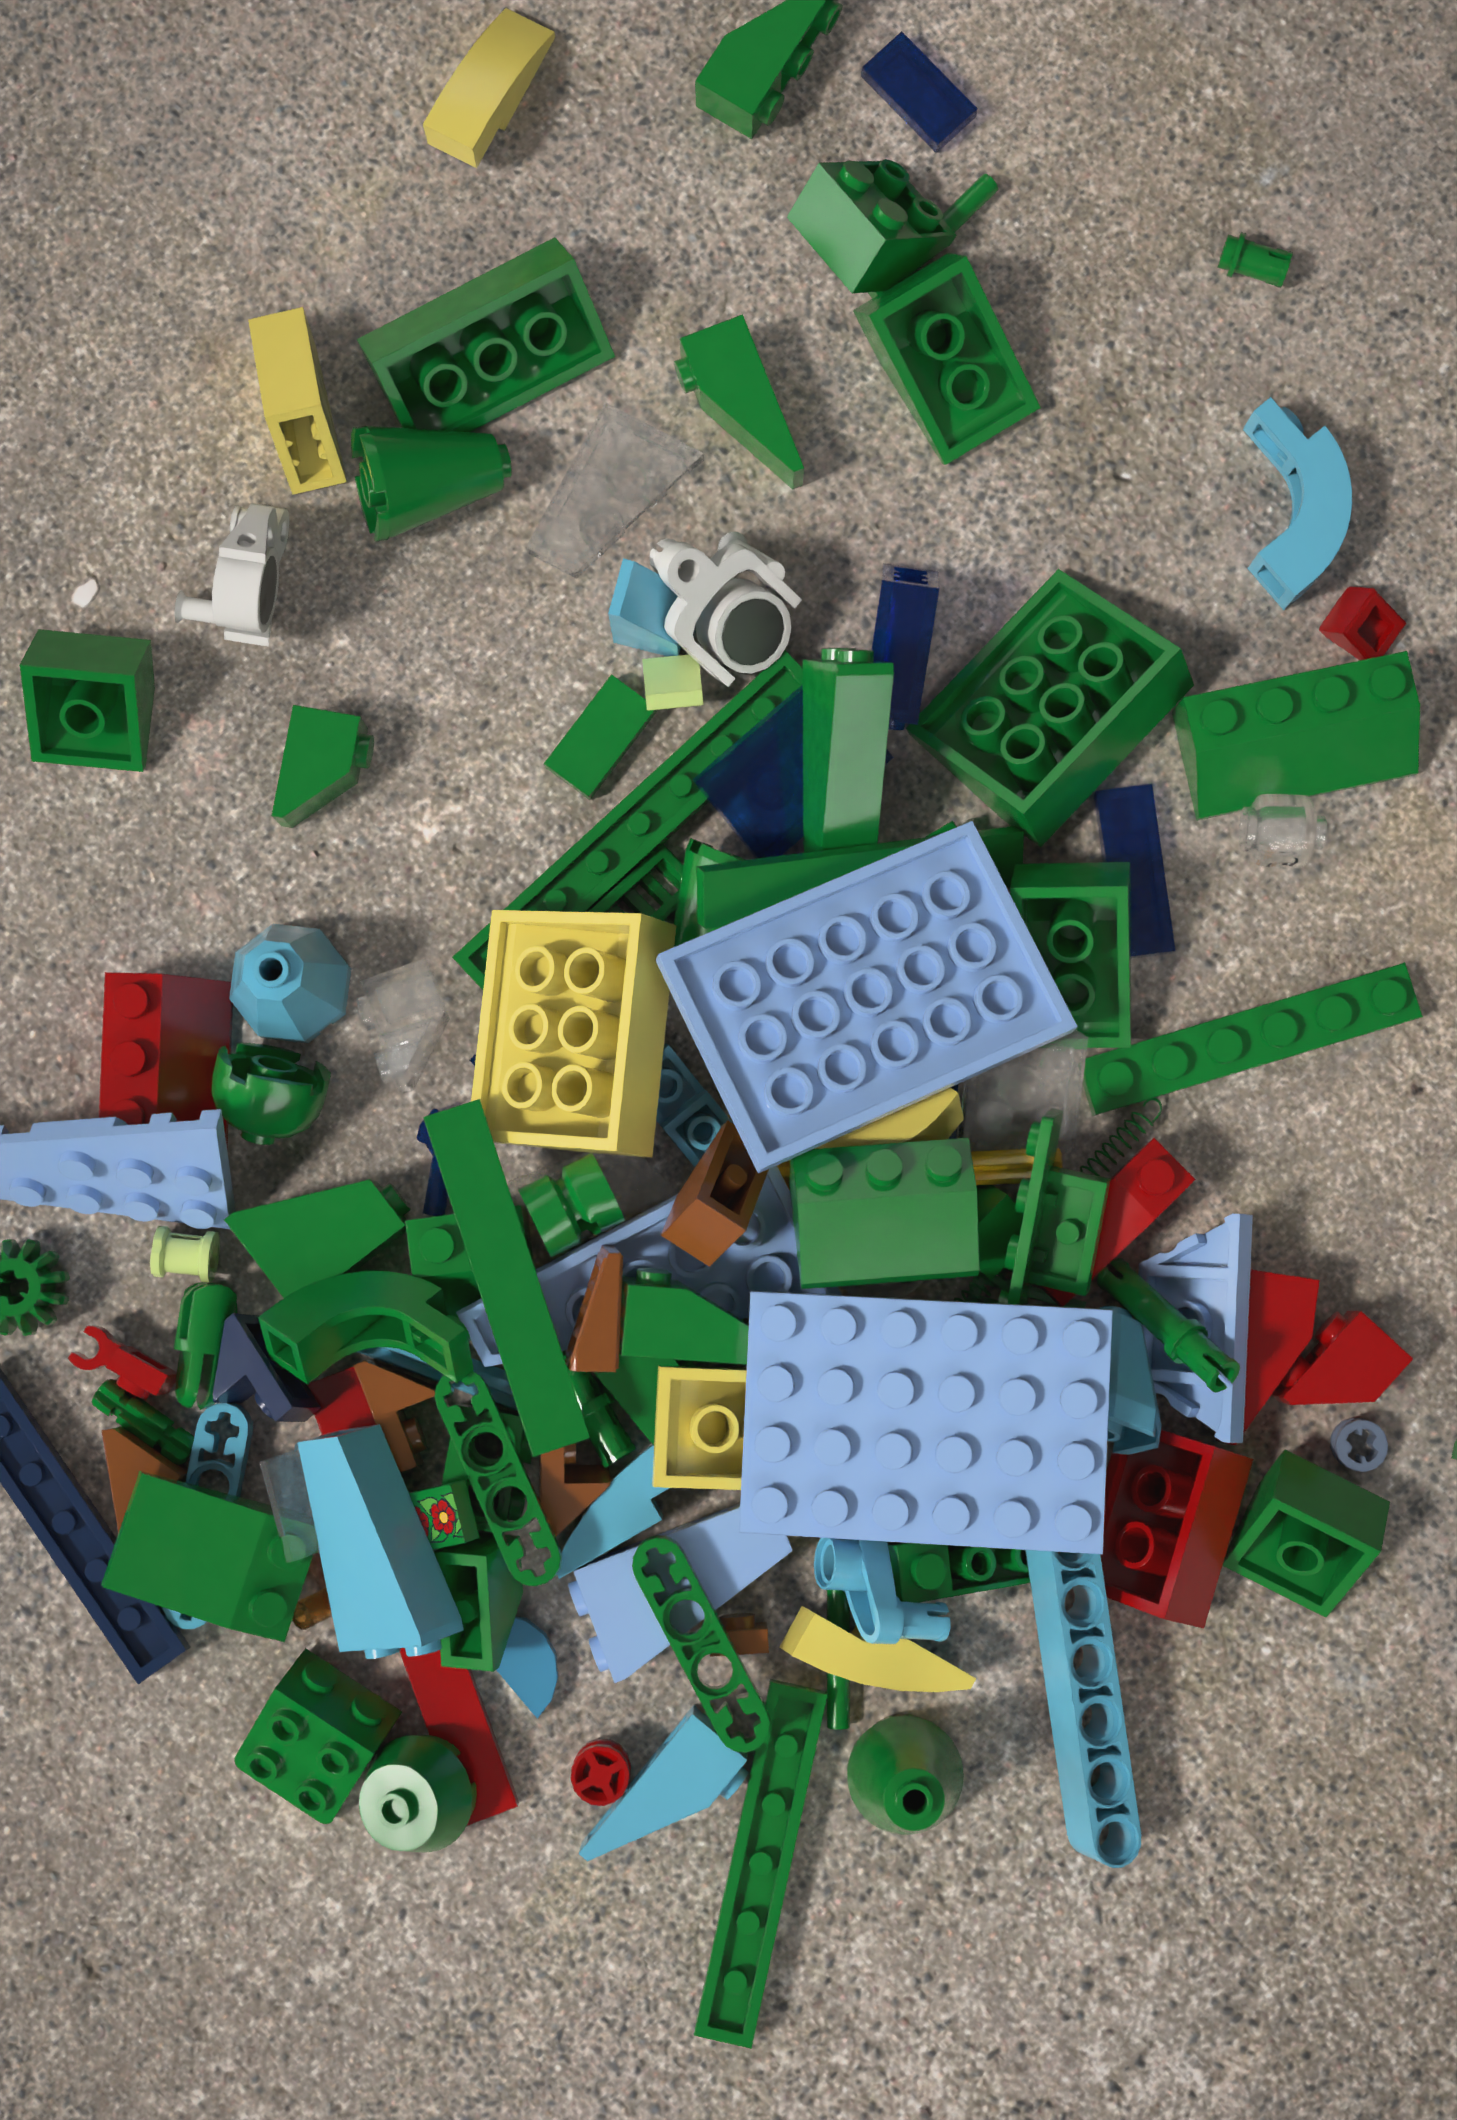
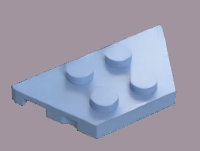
[1136,1213,1253,1443]

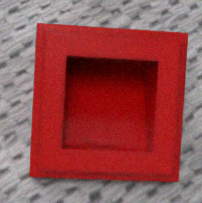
[1319,586,1406,660]

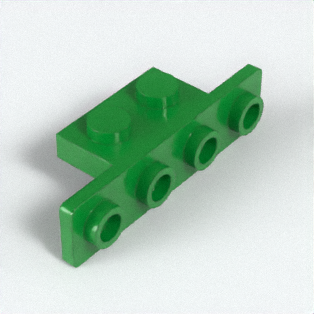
[997,1108,1111,1305]

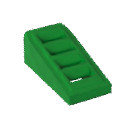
[589,844,684,921]

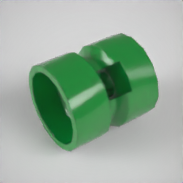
[518,1153,625,1257]

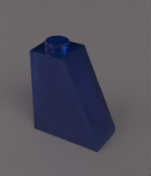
[870,563,940,730]

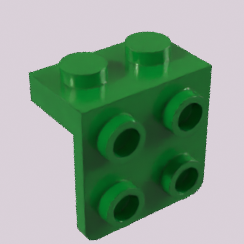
[234,1648,402,1824]

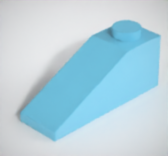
[579,1705,749,1861]

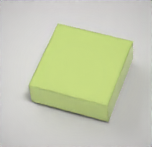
[642,654,703,710]

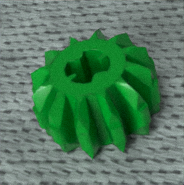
[0,1239,70,1336]

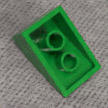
[853,253,1041,465]
[1010,862,1131,1048]
[101,1471,317,1642]

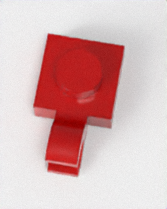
[68,1325,177,1400]

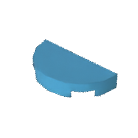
[497,1616,558,1719]

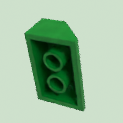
[789,1138,979,1289]

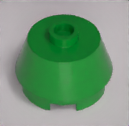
[359,1735,477,1853]

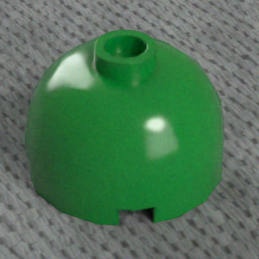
[212,1043,331,1145]

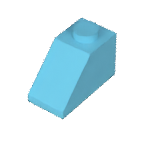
[608,558,696,656]

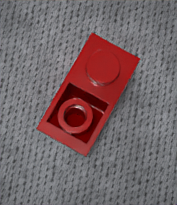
[1272,1311,1413,1405]

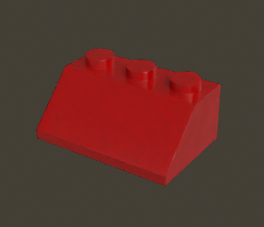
[99,972,233,1149]
[1100,1430,1254,1629]

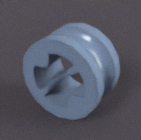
[1330,1417,1388,1472]

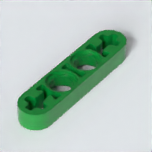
[435,1371,562,1586]
[632,1535,770,1753]

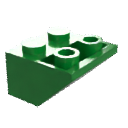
[787,159,957,294]

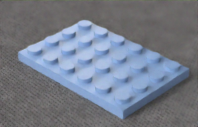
[656,821,1078,1174]
[739,1291,1113,1554]

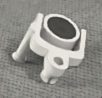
[174,503,289,647]
[649,532,802,687]

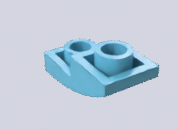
[656,1043,732,1167]

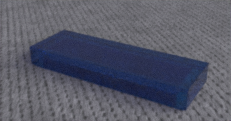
[1093,784,1176,959]

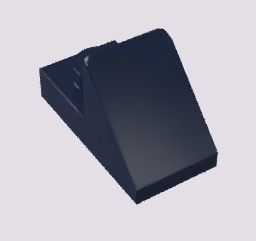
[213,1313,321,1422]

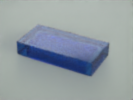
[861,31,978,153]

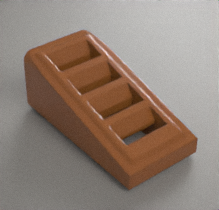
[565,1245,623,1372]

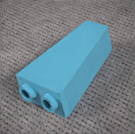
[297,1424,464,1659]

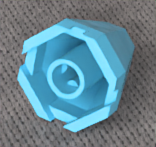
[229,923,352,1043]
[1098,1306,1162,1455]

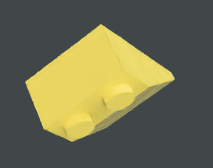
[652,1366,747,1490]

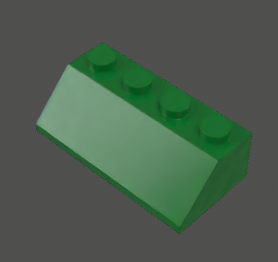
[357,237,615,432]
[1172,651,1420,821]

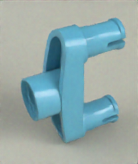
[814,1538,951,1644]

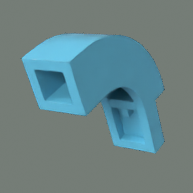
[1243,397,1352,610]

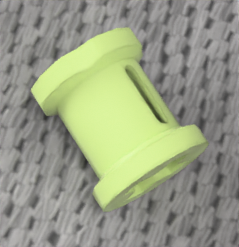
[150,1226,220,1283]

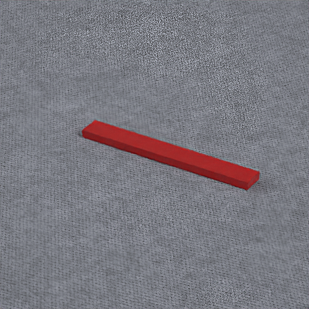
[307,1366,519,1826]

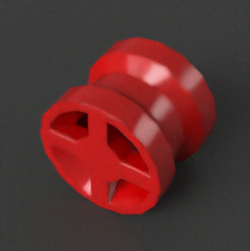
[571,1738,631,1806]

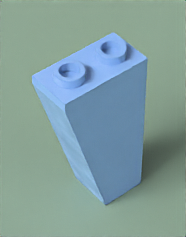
[568,1503,792,1683]

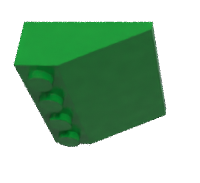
[906,569,1194,847]

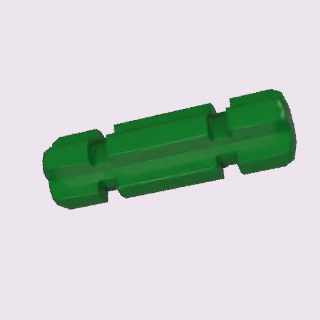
[91,1379,194,1465]

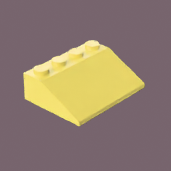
[471,910,676,1158]

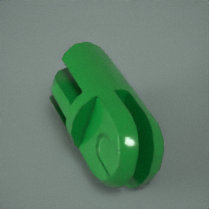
[174,1282,238,1410]

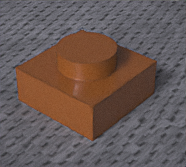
[710,1613,769,1657]

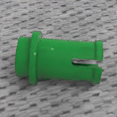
[1217,232,1293,288]

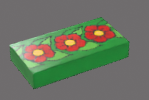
[409,1480,480,1550]

